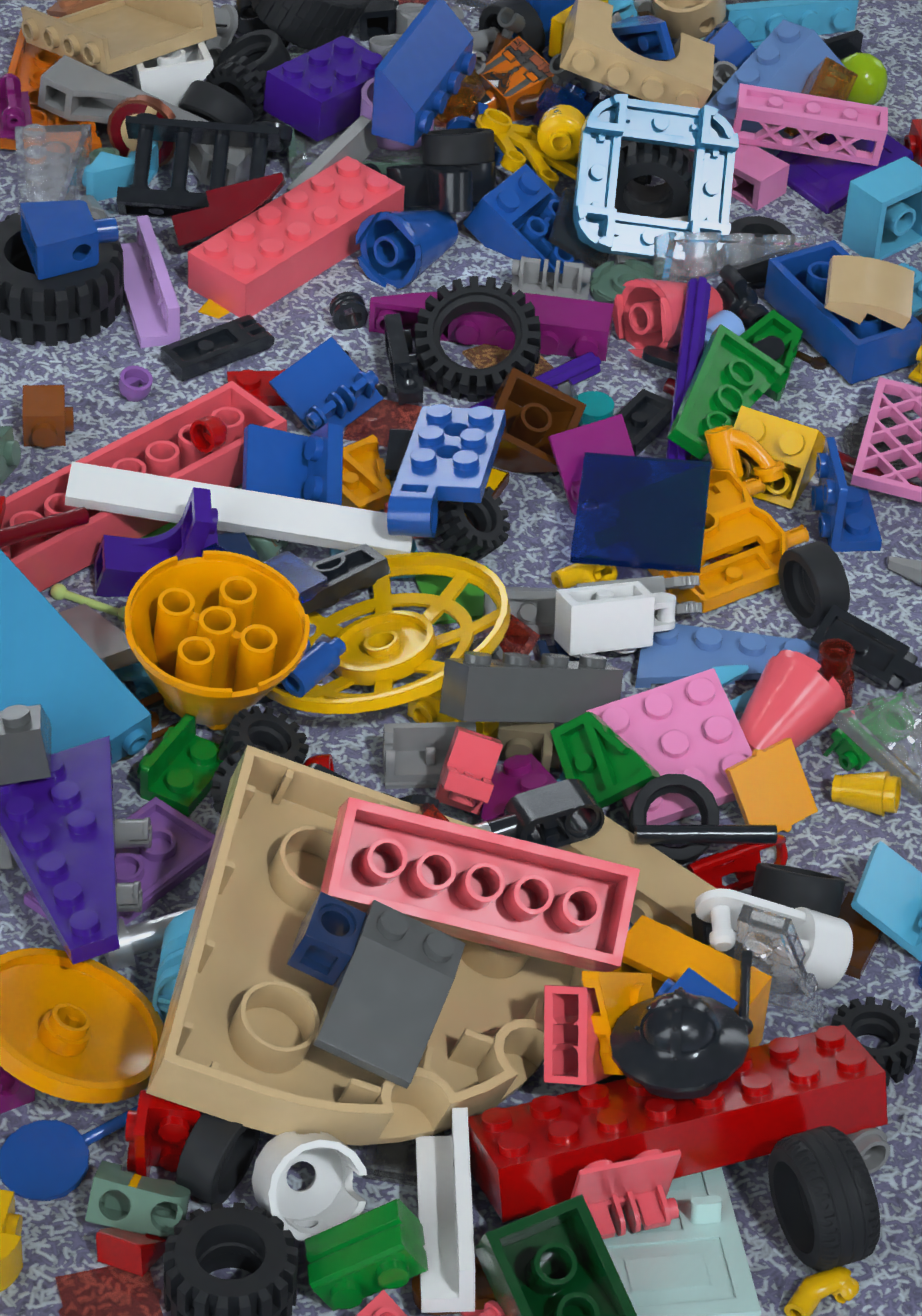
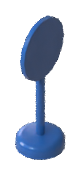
[0,1105,138,1201]

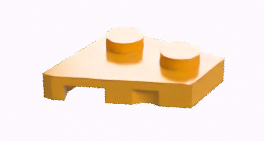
[342,434,392,511]
[582,971,654,1075]

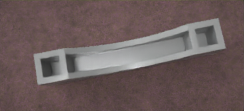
[38,55,252,186]

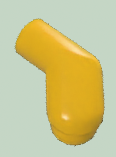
[784,1266,859,1316]

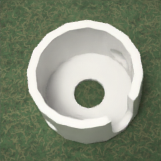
[252,1131,367,1241]

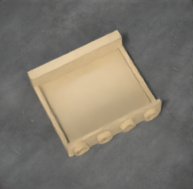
[21,0,217,75]

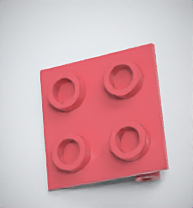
[570,1149,681,1239]

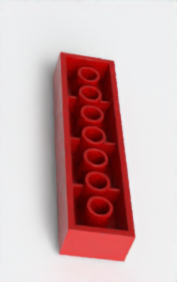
[468,1025,888,1222]

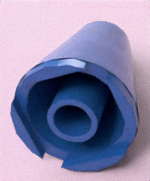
[356,210,458,289]

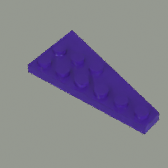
[0,736,120,965]

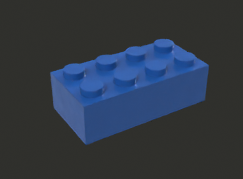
[764,240,922,384]

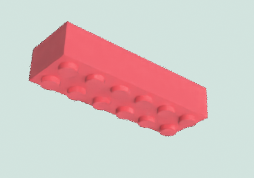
[188,156,405,317]
[320,797,640,972]

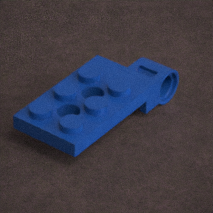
[387,404,506,538]

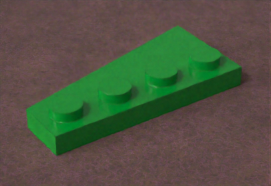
[667,324,787,460]

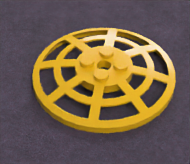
[266,552,511,714]

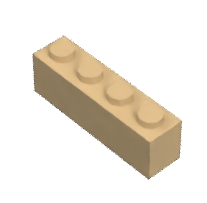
[557,815,716,938]

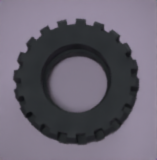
[0,213,124,346]

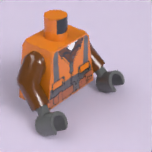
[471,7,577,121]

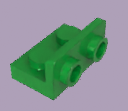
[137,714,224,817]

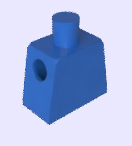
[20,200,119,280]

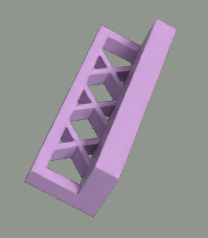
[121,215,180,348]

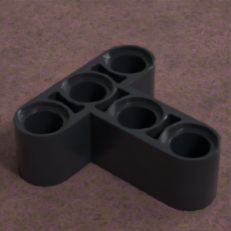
[386,161,496,213]

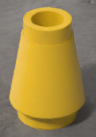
[831,771,901,817]

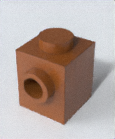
[22,385,74,448]

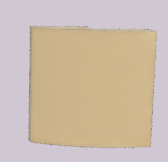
[824,255,915,329]

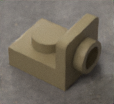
[497,722,560,772]

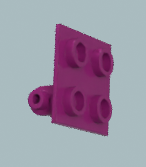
[548,414,652,515]

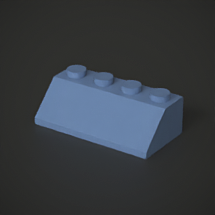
[706,19,848,157]

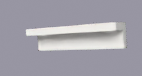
[416,1107,475,1313]

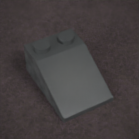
[313,900,466,1089]

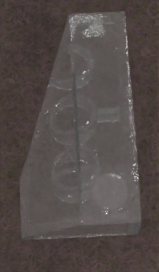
[654,232,816,283]

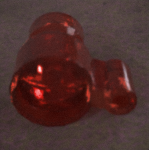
[817,638,855,723]

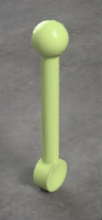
[50,584,126,622]

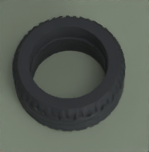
[768,1126,880,1271]

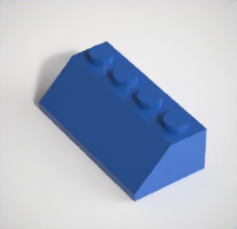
[371,0,476,146]

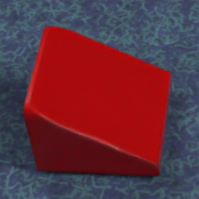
[96,1227,167,1277]

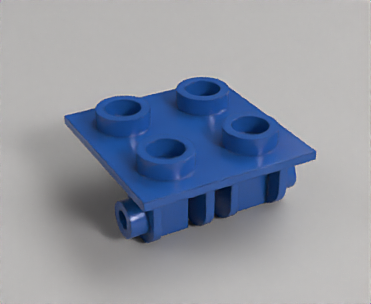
[269,337,384,434]

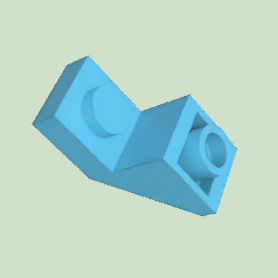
[82,140,159,201]

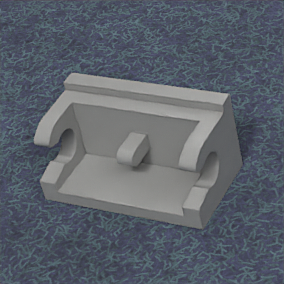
[382,722,476,789]

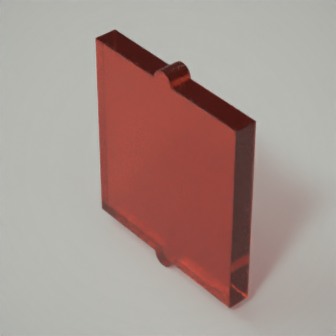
[343,400,422,447]
[55,1266,163,1316]

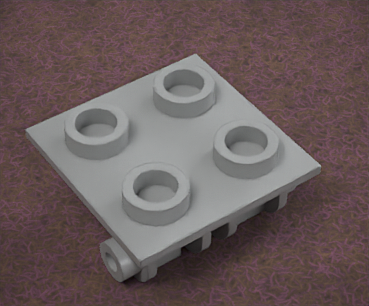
[511,256,592,300]

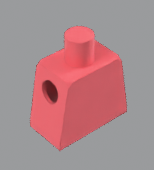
[544,985,612,1085]

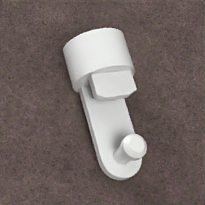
[695,889,853,989]

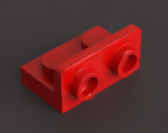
[125,1090,203,1177]

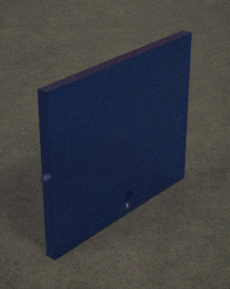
[570,452,711,573]

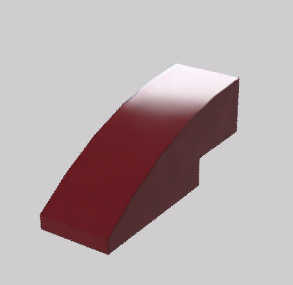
[171,172,286,249]

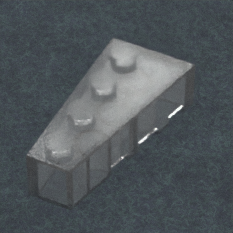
[15,124,92,215]

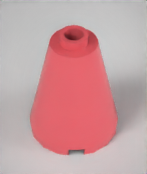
[613,278,723,359]
[739,650,845,751]

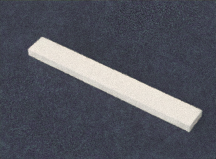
[64,461,413,556]

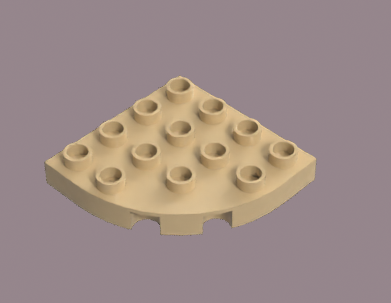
[146,745,590,1146]

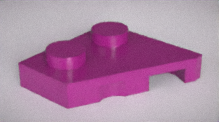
[481,753,558,822]

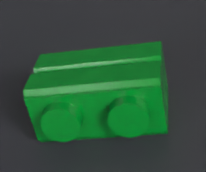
[305,1199,428,1311]

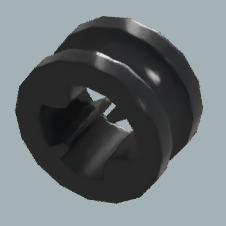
[329,291,368,330]

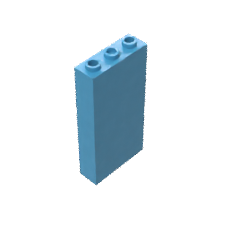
[0,549,152,765]

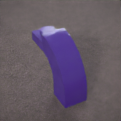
[94,487,219,597]

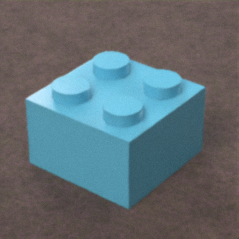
[841,156,922,260]

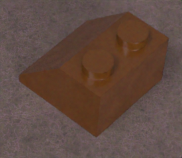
[490,368,586,473]

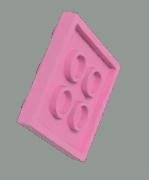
[586,668,752,825]

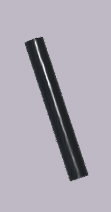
[634,825,777,844]

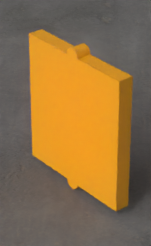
[725,737,818,833]

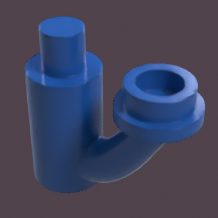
[281,637,346,698]

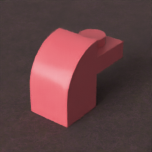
[435,725,503,815]

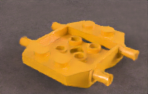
[594,469,809,613]

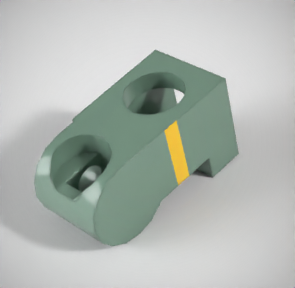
[85,1160,191,1237]

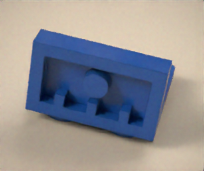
[242,422,343,505]
[811,437,882,552]

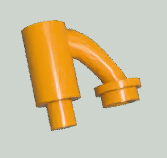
[704,425,785,483]

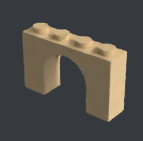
[559,0,715,108]

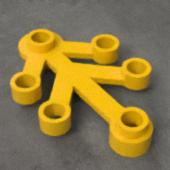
[475,108,579,191]

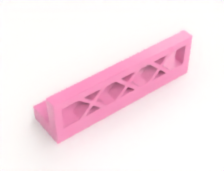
[732,83,888,166]

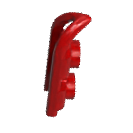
[687,834,788,891]

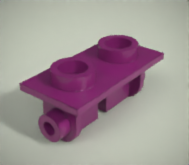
[0,73,34,140]

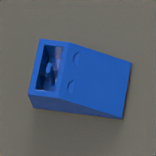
[463,164,600,274]

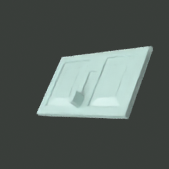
[603,1167,761,1316]

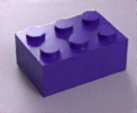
[263,36,384,142]

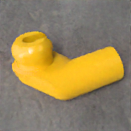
[551,558,618,588]

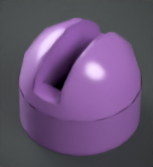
[118,366,153,402]

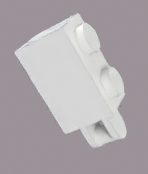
[554,581,676,658]

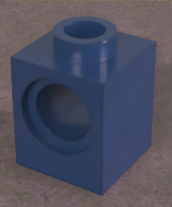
[287,892,367,986]

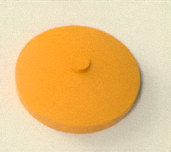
[0,948,164,1104]

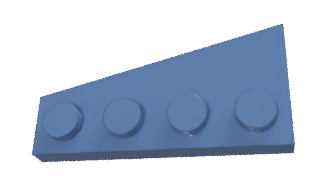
[635,624,819,688]

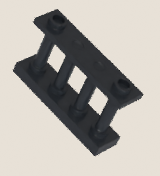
[116,113,281,219]

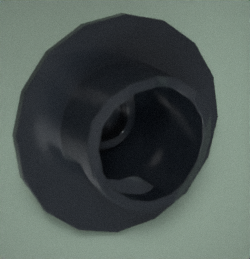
[610,987,750,1099]

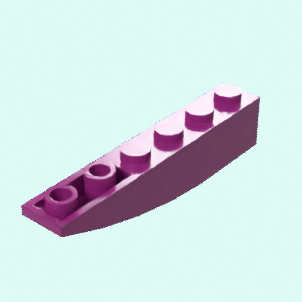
[369,292,614,361]

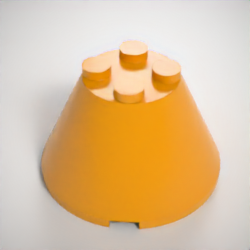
[124,550,310,730]

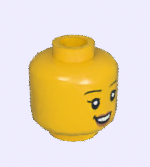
[537,104,585,161]

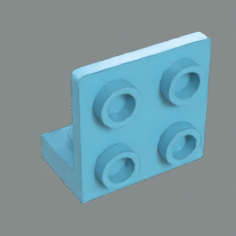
[851,841,922,962]

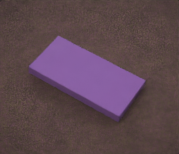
[24,797,215,926]

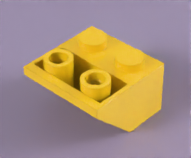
[733,406,825,510]

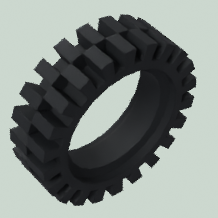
[415,276,541,402]

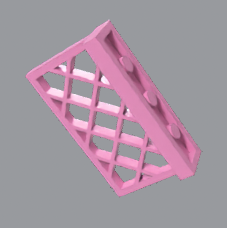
[850,377,922,503]

